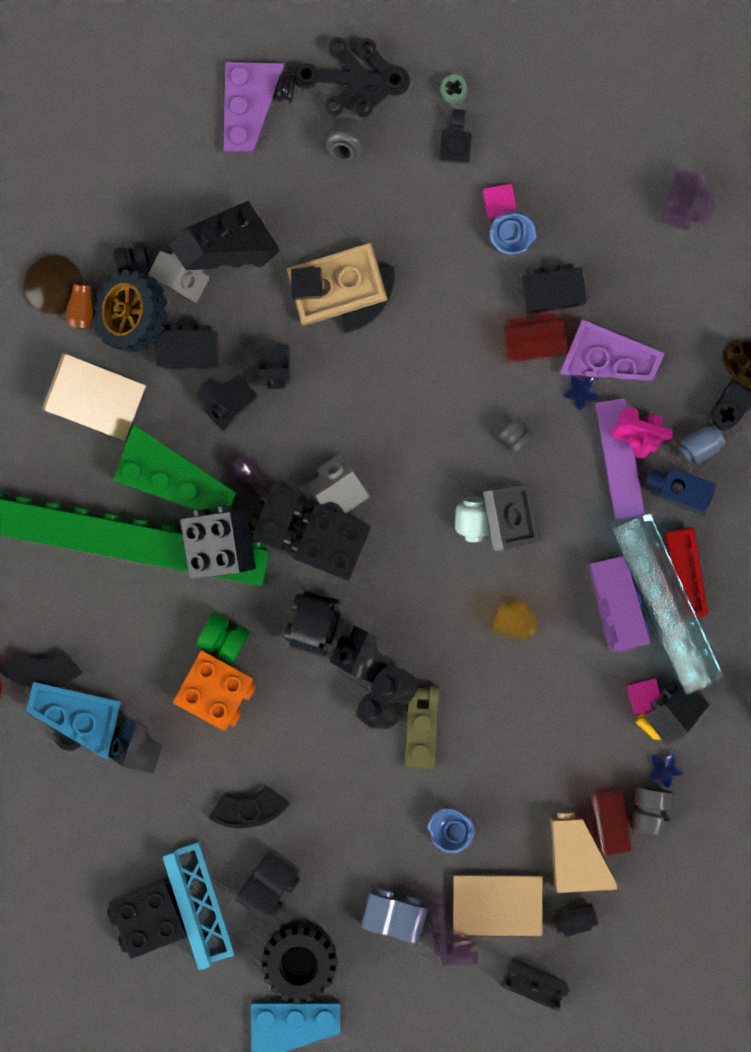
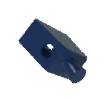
[646,468,716,516]

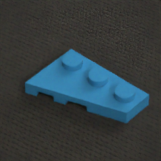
[26,682,121,760]
[251,1001,340,1052]

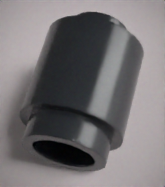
[552,901,598,938]

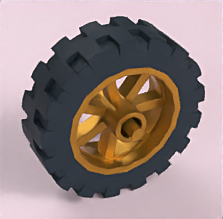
[92,270,167,352]

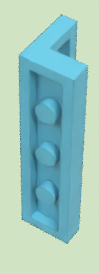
[162,841,235,970]

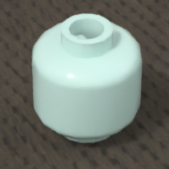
[455,497,490,542]

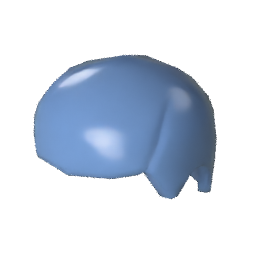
[489,209,536,255]
[427,808,475,853]

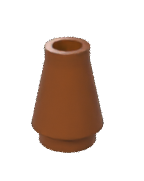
[64,283,94,328]

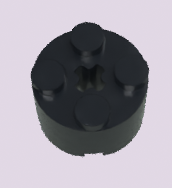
[284,590,342,657]

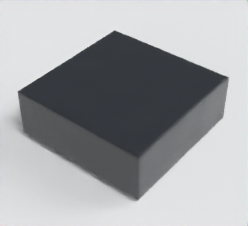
[291,267,323,300]

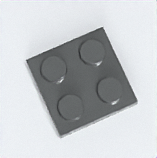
[483,484,539,551]

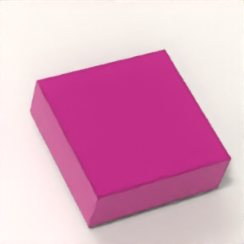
[482,184,516,220]
[626,678,660,714]

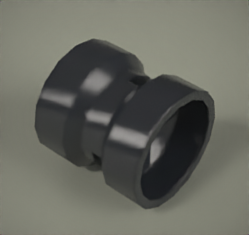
[114,242,150,273]

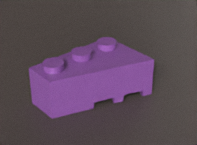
[588,555,651,653]

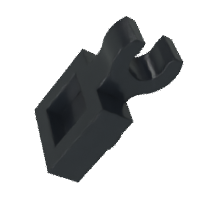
[439,109,472,164]

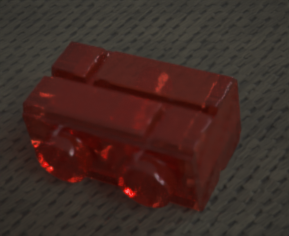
[503,313,568,363]
[589,787,632,855]

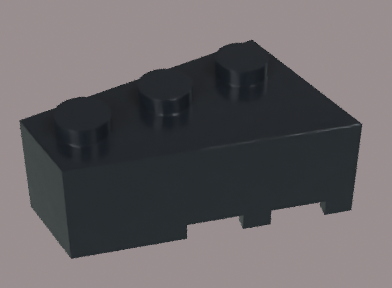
[169,201,280,270]

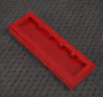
[663,527,709,620]

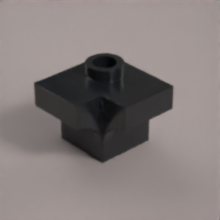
[245,345,292,389]
[196,374,258,431]
[329,625,390,683]
[108,716,163,774]

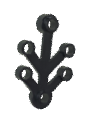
[295,37,410,118]

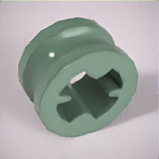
[440,74,467,104]

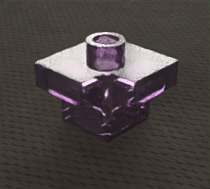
[660,167,717,230]

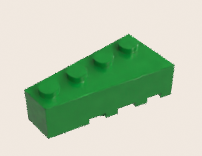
[113,424,238,514]

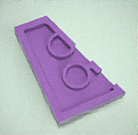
[224,62,285,154]
[559,319,665,381]

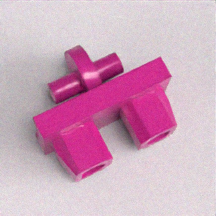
[611,407,673,459]

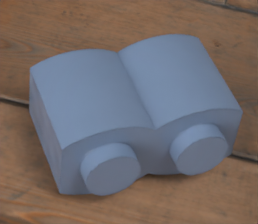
[361,887,428,943]

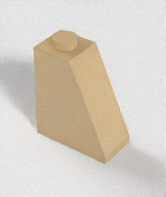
[550,811,617,893]

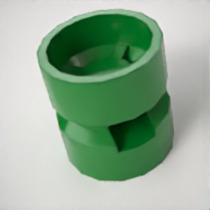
[196,611,251,665]

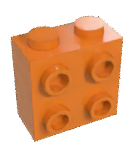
[173,649,257,731]

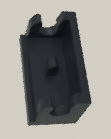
[501,958,570,1012]

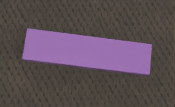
[595,398,645,520]

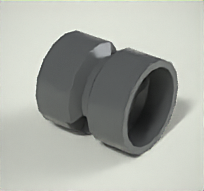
[629,785,674,835]

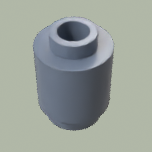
[679,424,726,465]

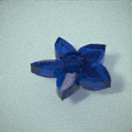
[563,376,598,410]
[648,753,684,788]

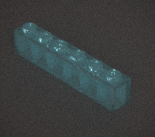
[612,514,724,695]

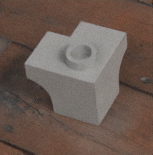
[148,251,210,303]
[308,453,370,513]

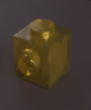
[491,600,538,642]

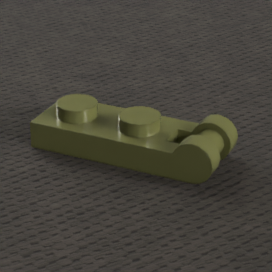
[405,685,439,769]

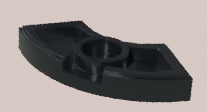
[341,266,395,333]
[0,650,83,688]
[208,786,291,829]

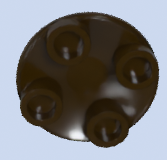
[24,255,84,314]
[722,340,751,388]

